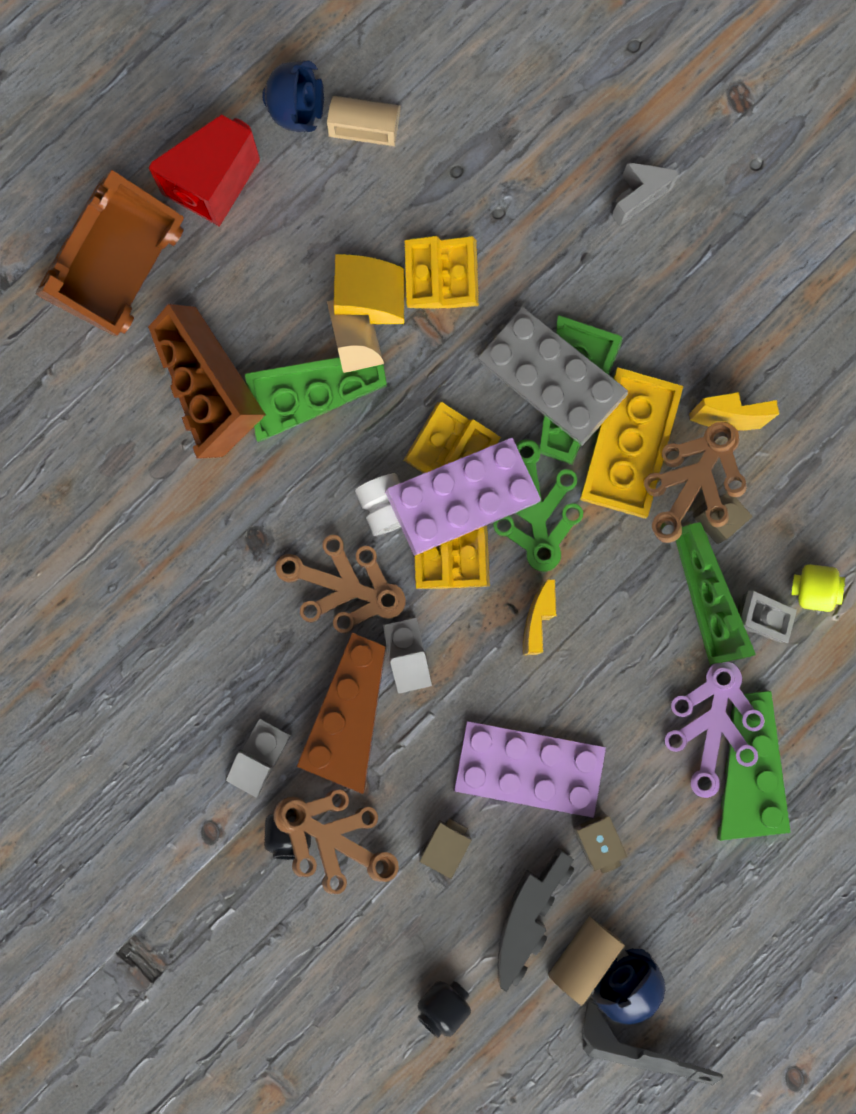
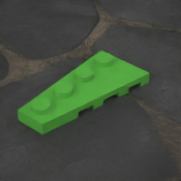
[540,315,622,465]
[245,357,387,443]
[676,522,756,665]
[717,691,791,841]

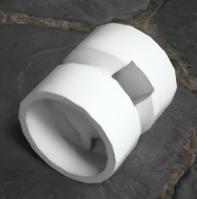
[355,473,401,536]

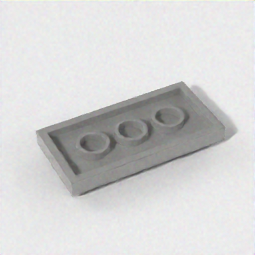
[478,307,628,446]

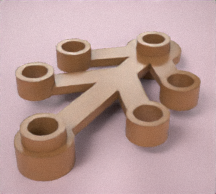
[644,422,747,543]
[275,535,406,634]
[274,790,399,894]

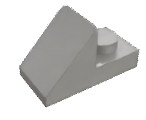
[612,163,679,226]
[738,590,797,643]
[383,618,432,694]
[226,718,291,798]

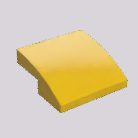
[405,236,479,309]
[334,254,404,324]
[689,392,779,431]
[403,401,501,473]
[415,525,490,589]
[523,579,556,655]

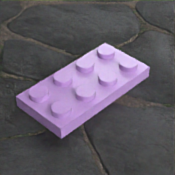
[385,438,541,556]
[454,721,606,818]

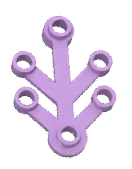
[665,662,765,798]

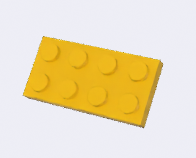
[579,367,684,519]

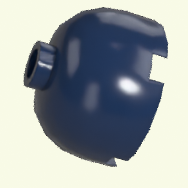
[262,60,324,132]
[591,948,665,1025]

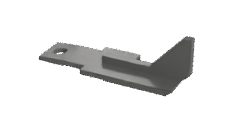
[582,1002,723,1085]

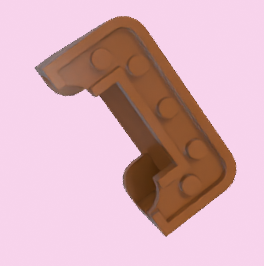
[35,170,185,336]

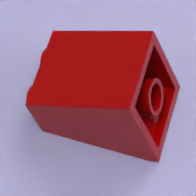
[148,114,260,227]

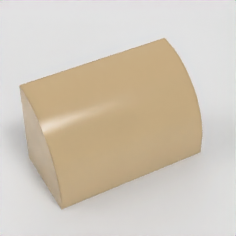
[327,96,401,146]
[327,300,384,373]
[548,916,625,1006]

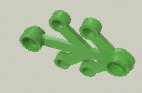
[494,439,583,572]

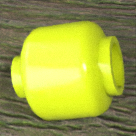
[791,564,845,612]

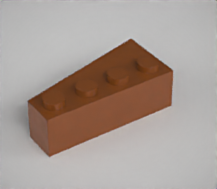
[148,304,266,459]
[297,633,386,794]

